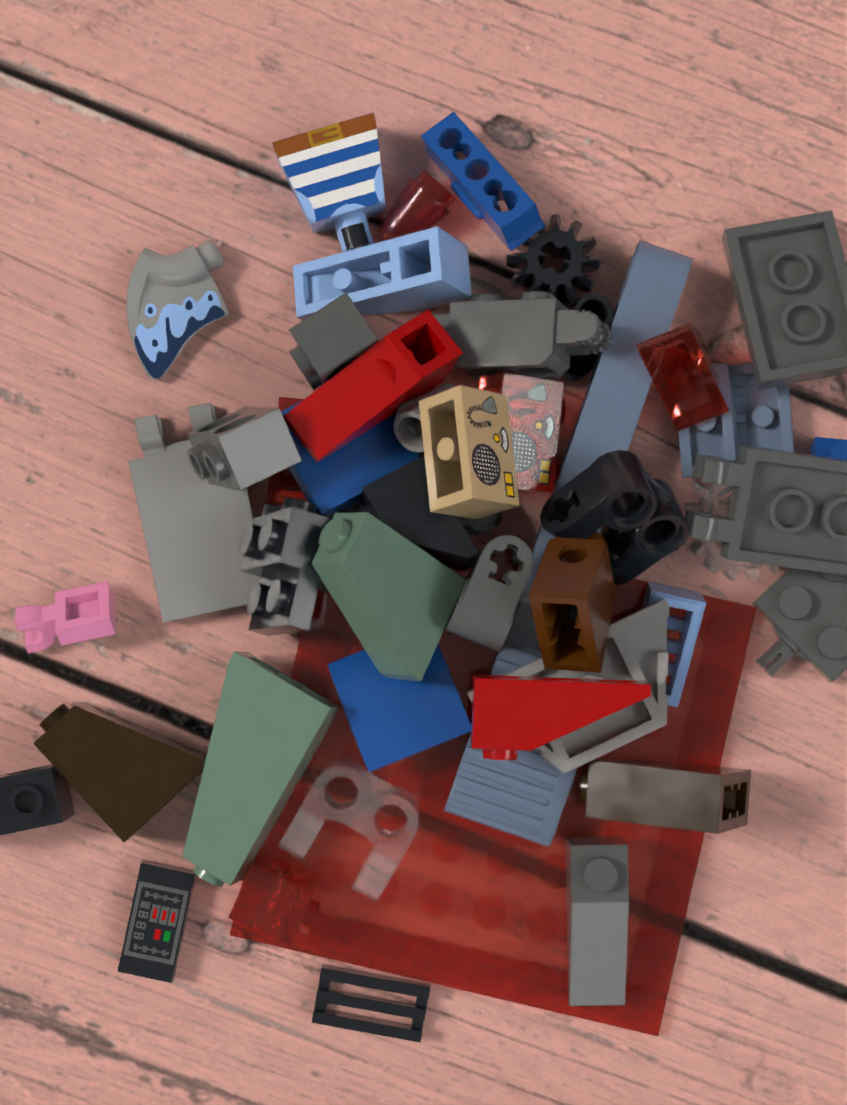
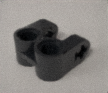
[540,450,689,585]

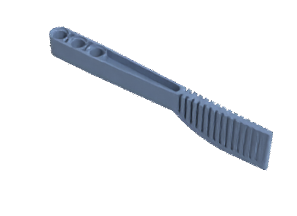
[444,240,693,847]

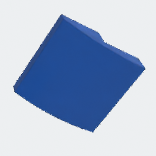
[281,400,419,516]
[327,644,471,772]

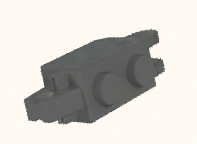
[434,291,613,380]

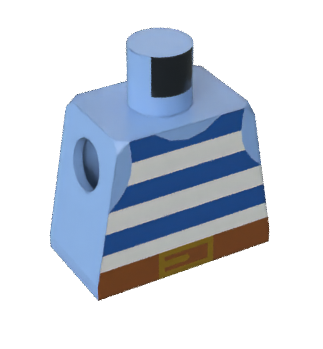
[272,112,386,252]

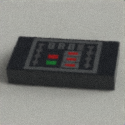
[118,860,196,983]

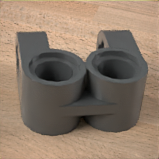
[445,535,533,653]

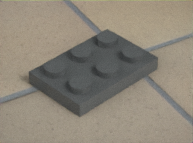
[722,210,847,390]

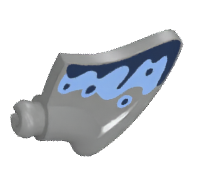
[126,240,229,380]

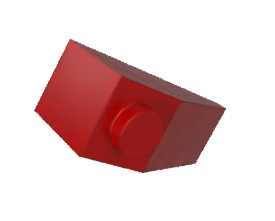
[471,674,651,760]

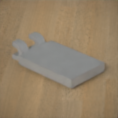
[128,403,261,623]

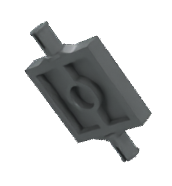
[752,568,847,683]

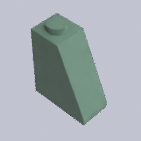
[312,512,466,682]

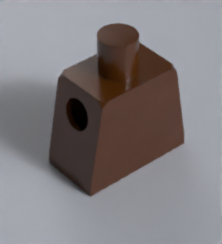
[529,532,615,673]

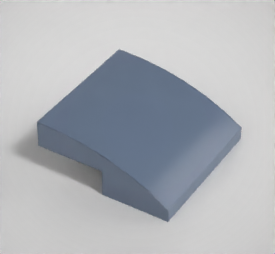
[673,362,796,478]

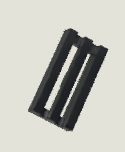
[312,964,430,1043]

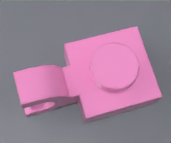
[15,581,116,654]

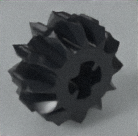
[506,215,600,307]

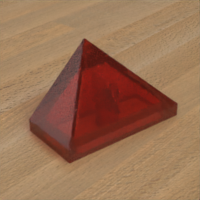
[636,323,729,431]

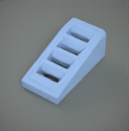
[641,581,706,708]

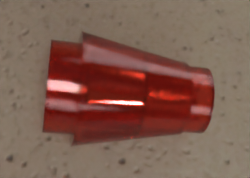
[377,169,456,240]

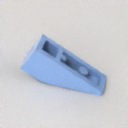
[293,226,472,320]

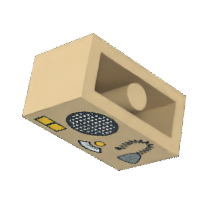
[419,385,520,519]

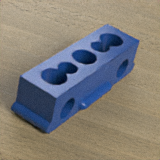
[421,111,545,251]

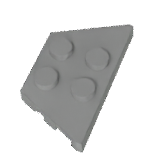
[467,598,669,774]

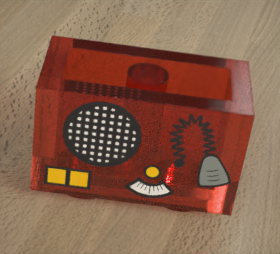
[479,373,566,494]

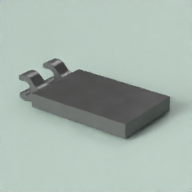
[685,445,847,576]

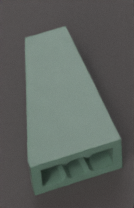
[182,651,341,887]

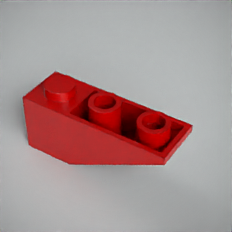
[283,309,463,463]

